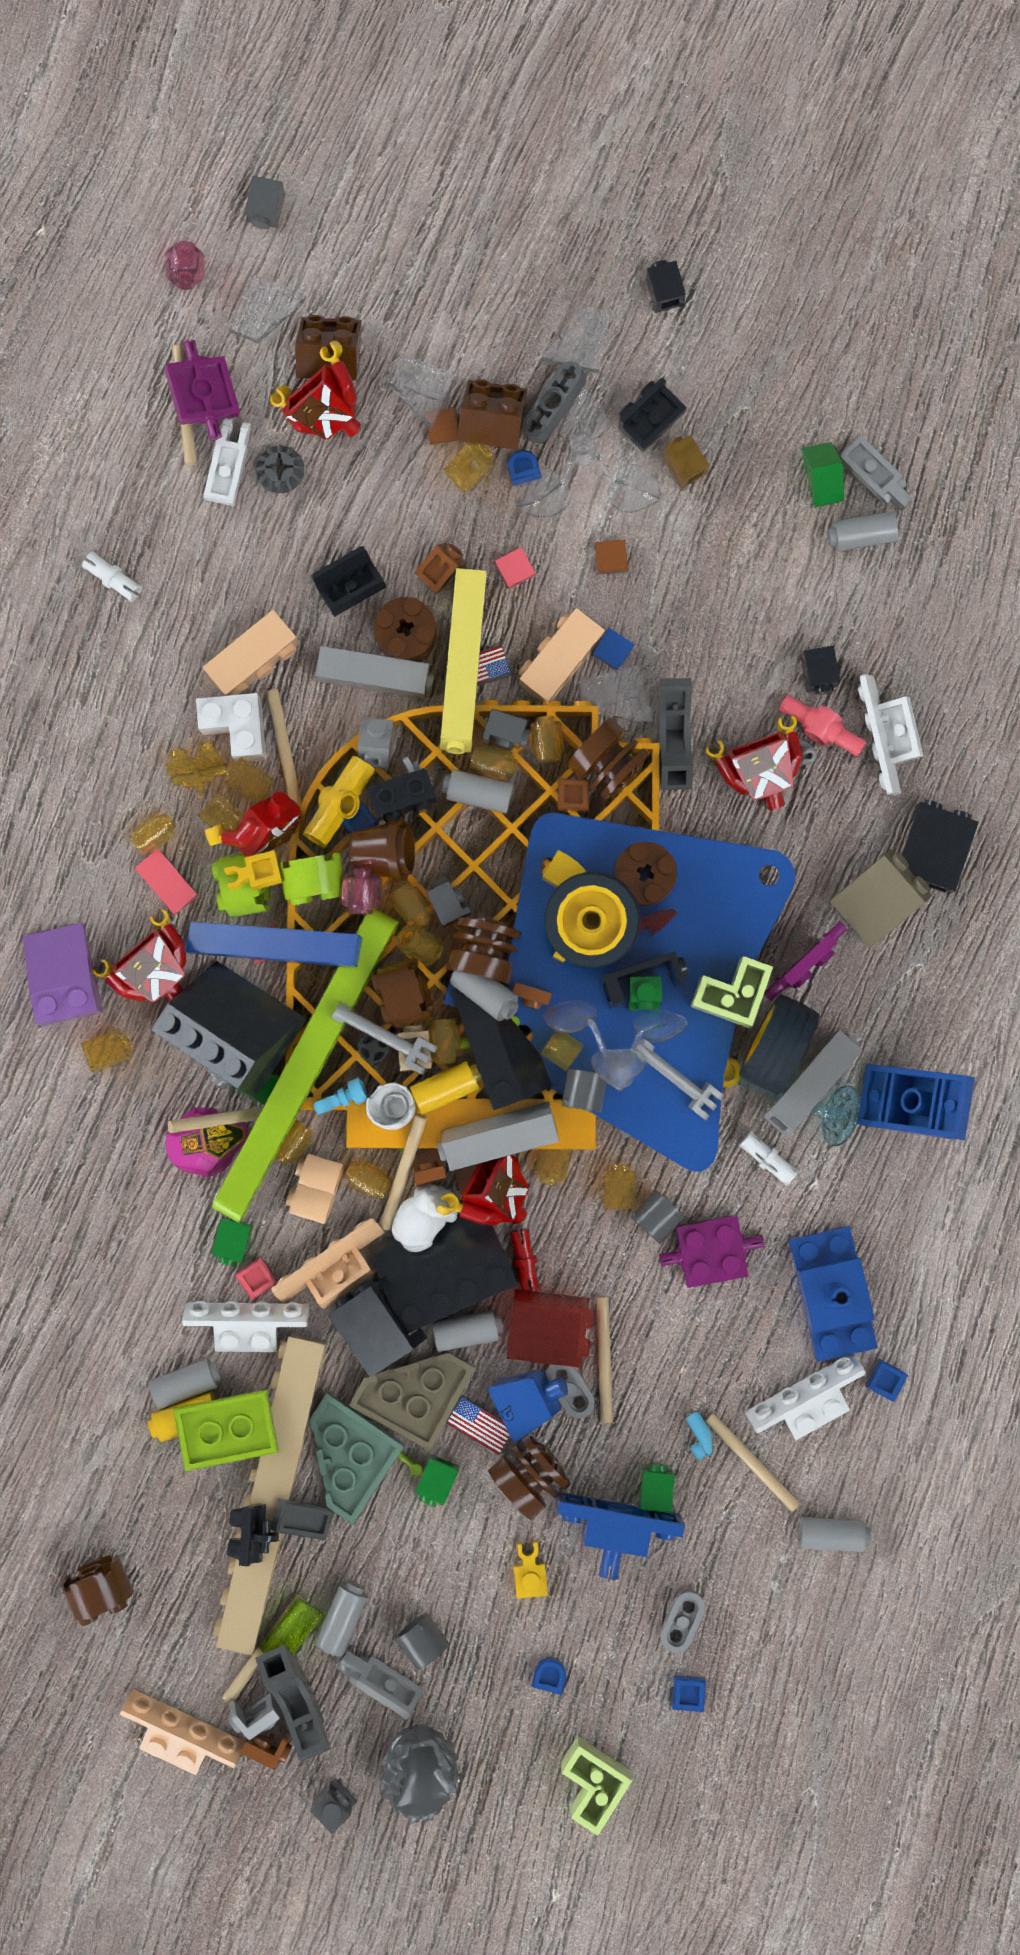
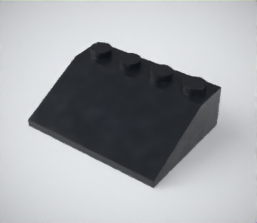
[151,961,307,1098]
[368,1213,518,1334]

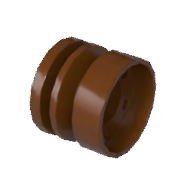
[566,717,650,801]
[446,917,521,985]
[488,1434,571,1520]

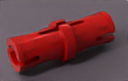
[510,1228,540,1294]

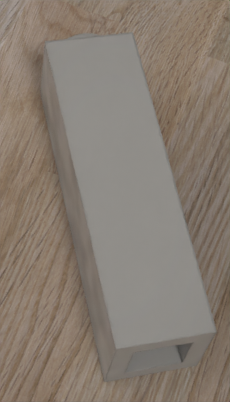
[315,646,435,700]
[763,1030,863,1137]
[437,1102,559,1171]

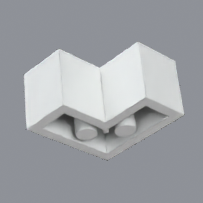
[196,693,266,763]

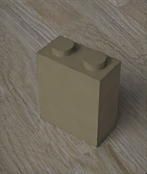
[830,849,932,948]

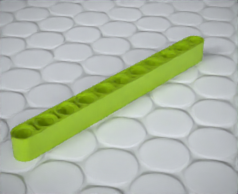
[212,907,399,1223]

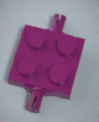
[164,339,240,440]
[764,921,848,1002]
[659,1214,765,1288]

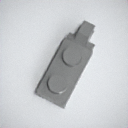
[839,435,913,512]
[337,1650,424,1719]

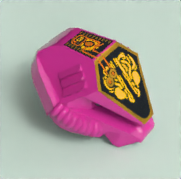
[165,1106,250,1178]

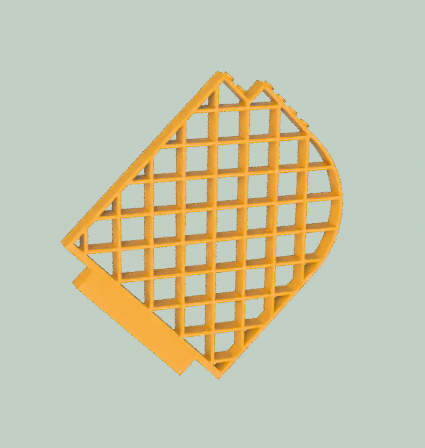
[285,700,659,1150]

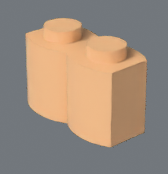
[286,1154,345,1224]

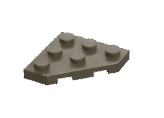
[349,1352,475,1451]

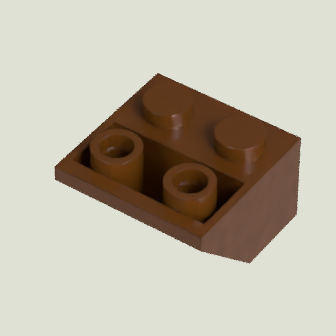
[295,315,362,381]
[457,379,528,450]

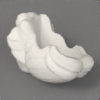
[392,1184,458,1252]

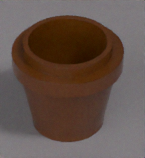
[349,819,415,881]

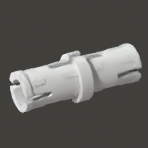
[82,551,142,602]
[739,1131,799,1186]

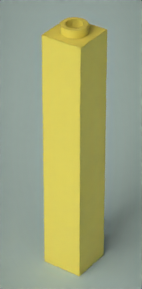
[440,568,487,754]

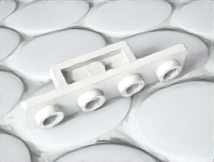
[858,674,923,795]
[182,1301,309,1352]
[745,1354,866,1440]

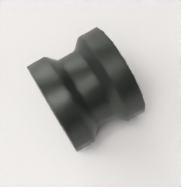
[358,1034,390,1064]

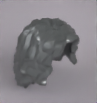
[380,1724,461,1824]

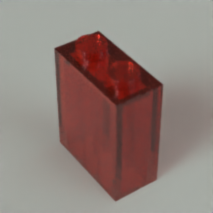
[507,1289,594,1368]

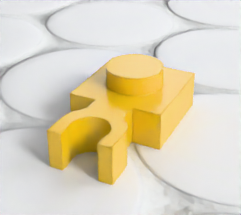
[224,850,283,891]
[514,1540,548,1599]

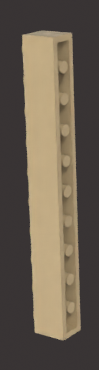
[213,1334,327,1656]

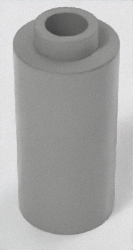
[827,511,898,552]
[442,769,514,814]
[450,971,518,1021]
[432,1310,504,1352]
[149,1358,222,1410]
[798,1517,871,1553]
[314,1581,368,1657]

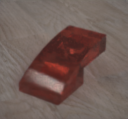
[638,909,677,937]

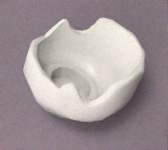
[366,1082,416,1130]

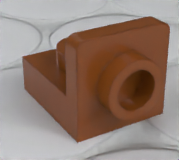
[414,543,467,593]
[508,983,552,1010]
[413,1148,448,1185]
[240,1731,293,1770]

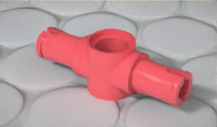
[779,694,867,757]

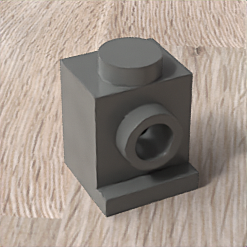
[482,709,531,751]
[426,877,471,928]
[310,1778,357,1834]

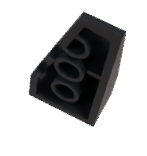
[451,988,552,1110]

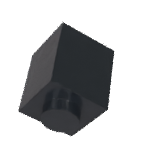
[645,260,686,313]
[800,645,840,695]

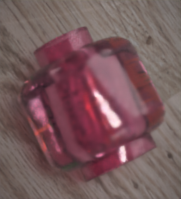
[165,241,205,290]
[341,867,382,914]

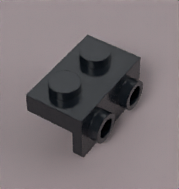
[618,377,687,453]
[311,546,387,617]
[367,768,437,824]

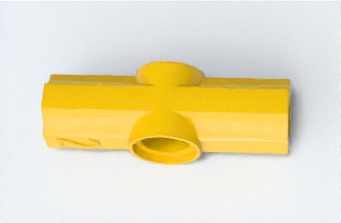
[303,756,375,848]

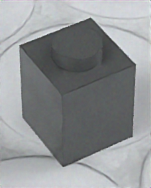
[245,176,285,229]

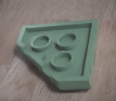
[310,1392,406,1525]

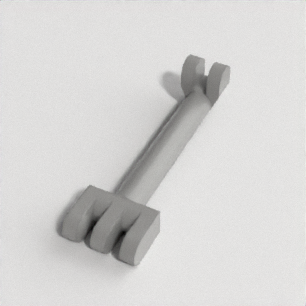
[331,1002,437,1075]
[632,1039,724,1121]

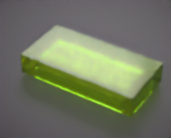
[259,1597,324,1655]

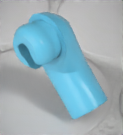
[686,1412,713,1460]

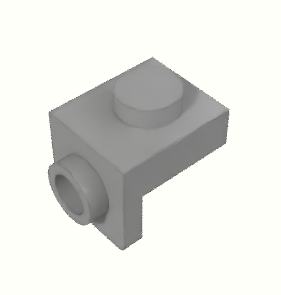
[358,717,393,768]
[228,1693,280,1740]

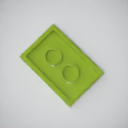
[173,1389,279,1471]

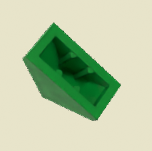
[801,442,844,508]

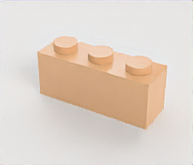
[518,608,605,703]
[202,610,299,696]

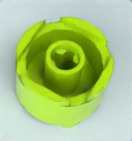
[279,852,346,906]
[212,853,270,918]

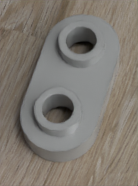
[546,1359,595,1418]
[660,1590,705,1653]

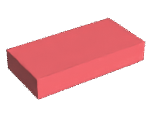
[135,849,198,915]

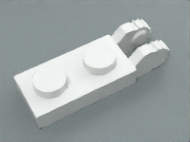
[203,418,251,506]

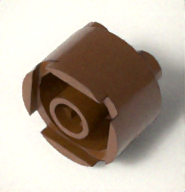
[374,597,437,662]
[613,842,677,908]
[371,957,434,1028]
[60,1555,134,1626]

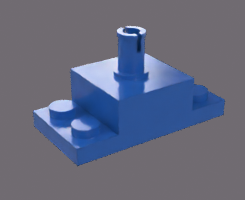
[857,1064,975,1140]
[788,1226,878,1362]
[556,1491,685,1580]

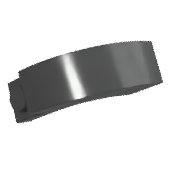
[658,678,693,790]
[255,1645,331,1762]

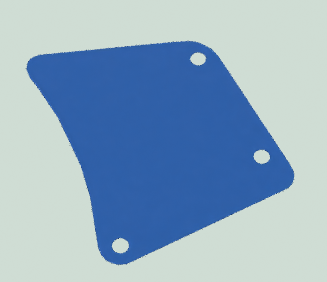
[504,812,795,1172]

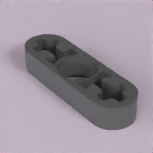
[522,361,586,443]

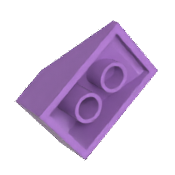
[23,923,103,1026]

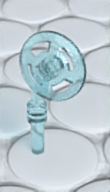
[738,1076,861,1146]

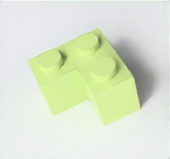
[690,956,773,1028]
[561,1736,632,1836]

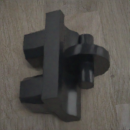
[227,1503,279,1567]

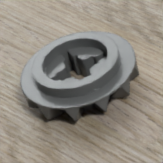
[256,444,305,493]

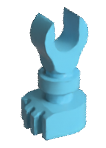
[313,1077,369,1115]

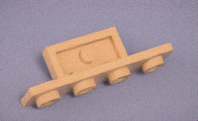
[271,1218,385,1310]
[120,1689,245,1775]

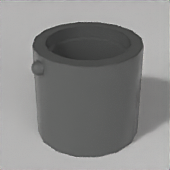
[562,1069,608,1113]
[631,1190,685,1244]
[395,1613,450,1670]

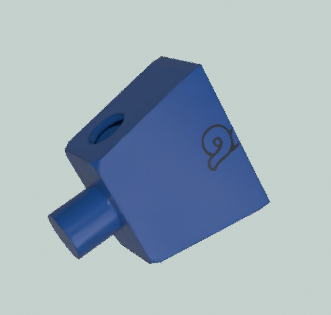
[488,1370,568,1443]

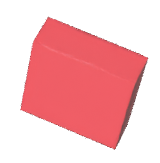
[495,547,536,589]
[235,1257,278,1300]

